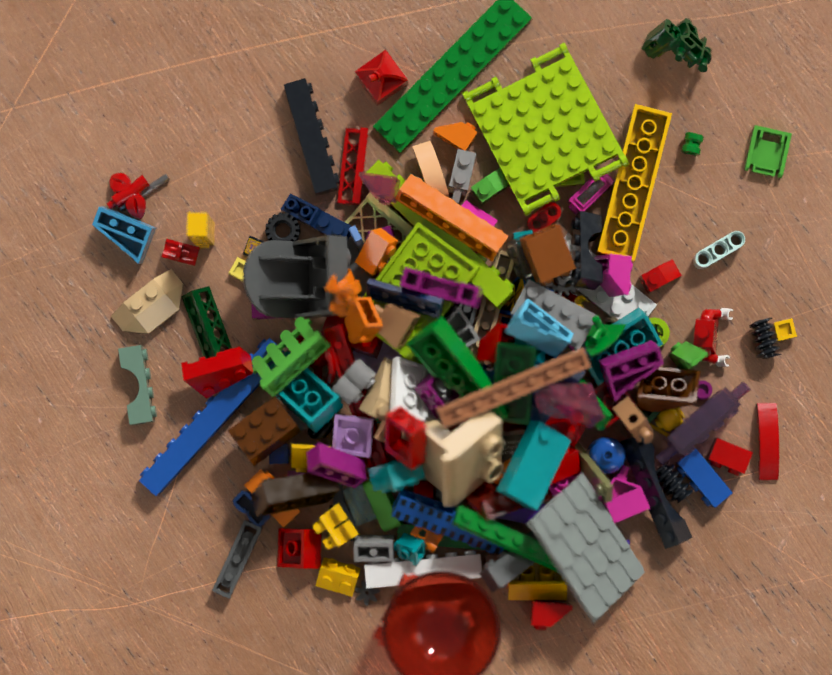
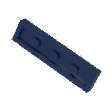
[366,279,443,318]

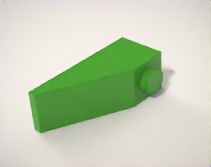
[470,168,509,206]
[668,341,708,370]

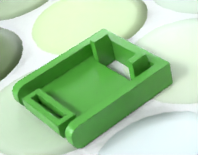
[744,125,792,179]

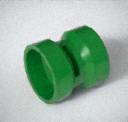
[681,132,704,156]

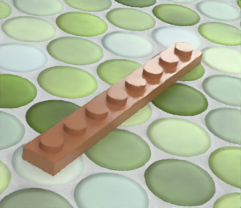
[436,347,591,428]

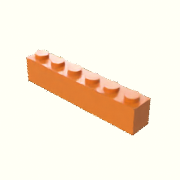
[395,174,509,262]

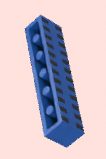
[392,489,508,554]

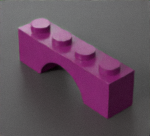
[400,267,483,309]

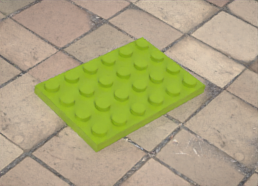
[363,222,480,361]

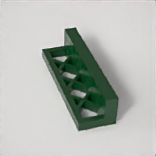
[181,286,232,359]

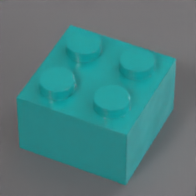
[368,459,426,493]

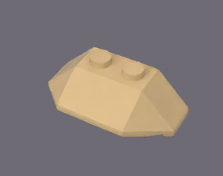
[111,269,183,334]

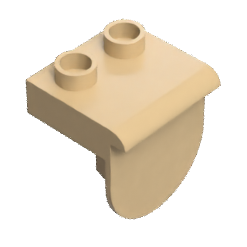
[402,410,504,507]

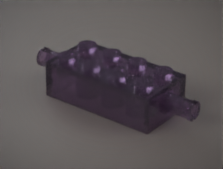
[655,381,751,465]

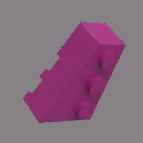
[598,340,664,401]

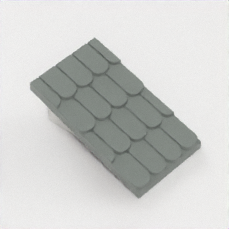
[526,473,645,624]

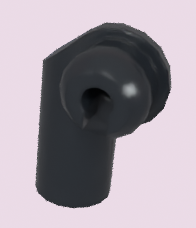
[307,420,334,439]

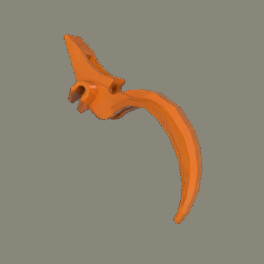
[325,269,362,317]

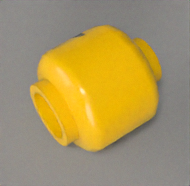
[655,408,685,432]

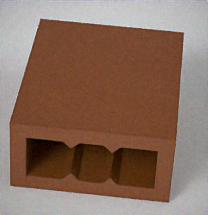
[519,224,576,285]

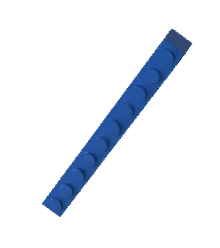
[139,338,285,496]

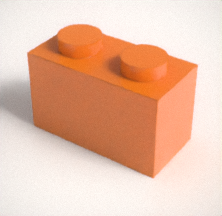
[355,228,398,275]

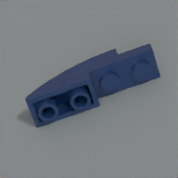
[281,193,352,241]

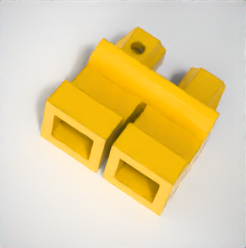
[312,503,359,549]

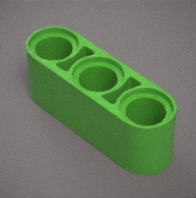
[363,479,404,532]

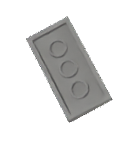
[510,279,597,349]

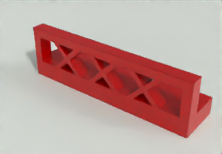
[337,127,369,206]

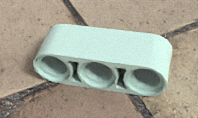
[693,231,745,269]

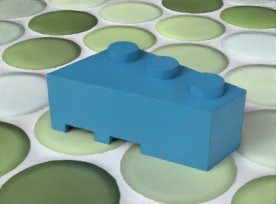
[92,206,156,264]

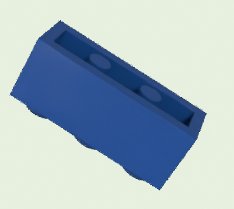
[676,448,732,508]

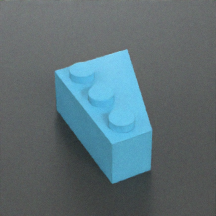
[505,298,574,358]

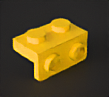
[316,558,361,597]

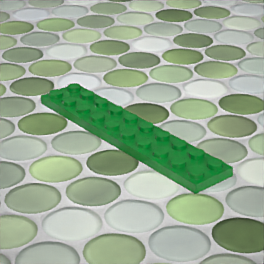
[373,0,532,153]

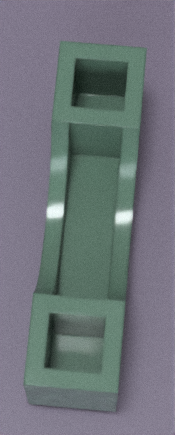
[118,345,157,425]

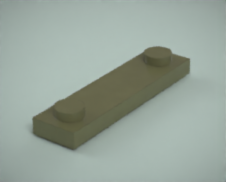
[571,442,613,503]

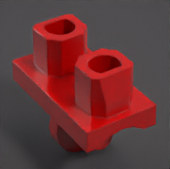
[161,239,200,266]

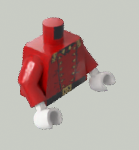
[694,308,733,367]

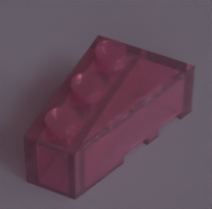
[534,383,604,428]

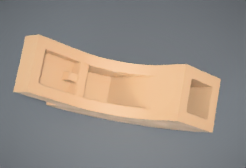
[412,141,449,198]

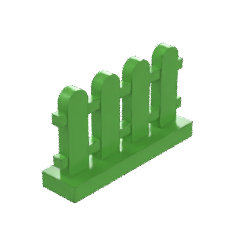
[252,317,331,397]

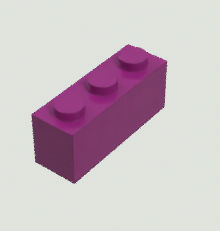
[307,443,367,488]

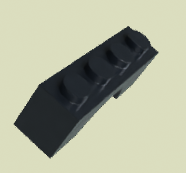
[571,211,603,291]

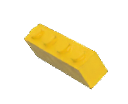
[187,212,215,249]

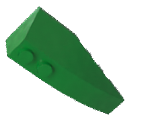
[406,316,508,420]

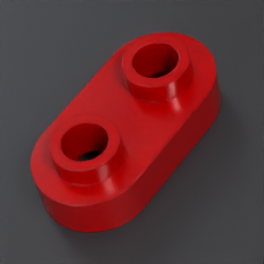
[527,202,561,233]

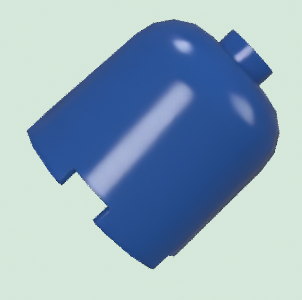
[586,437,625,475]

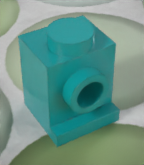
[394,533,426,566]

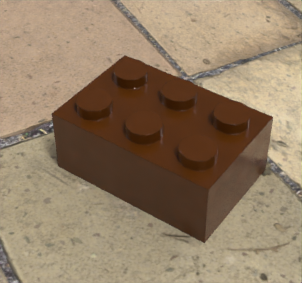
[228,397,301,466]

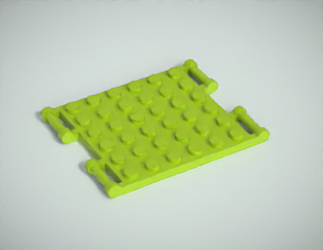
[462,43,630,216]

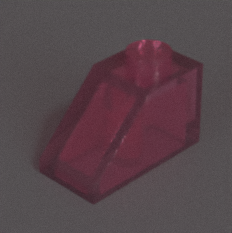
[359,172,400,205]

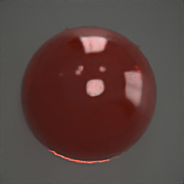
[372,571,501,675]

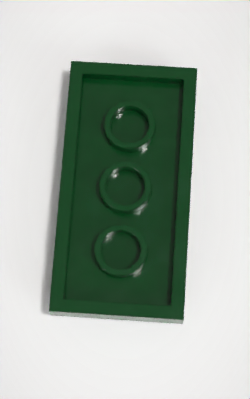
[493,342,537,425]

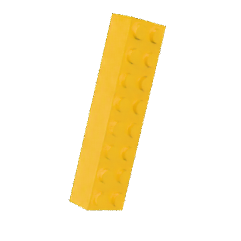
[596,104,672,263]

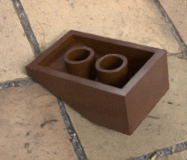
[637,367,701,412]

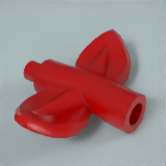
[106,173,150,219]

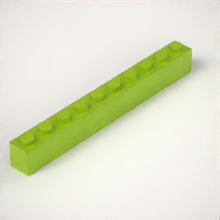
[363,160,516,310]

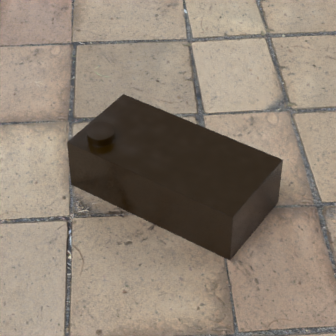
[250,473,340,517]

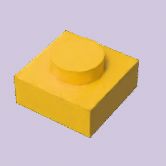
[773,318,797,342]

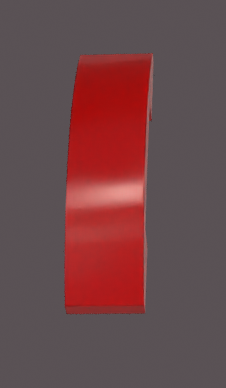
[757,403,779,480]

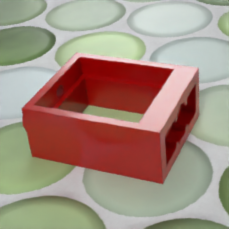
[385,406,427,470]

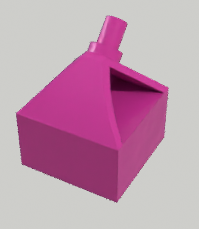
[602,465,650,523]

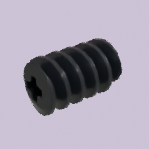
[749,317,782,359]
[656,461,693,504]

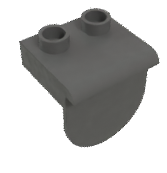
[243,235,351,319]

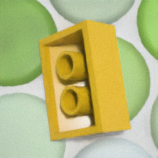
[508,562,567,600]

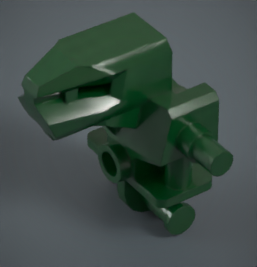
[641,18,712,72]

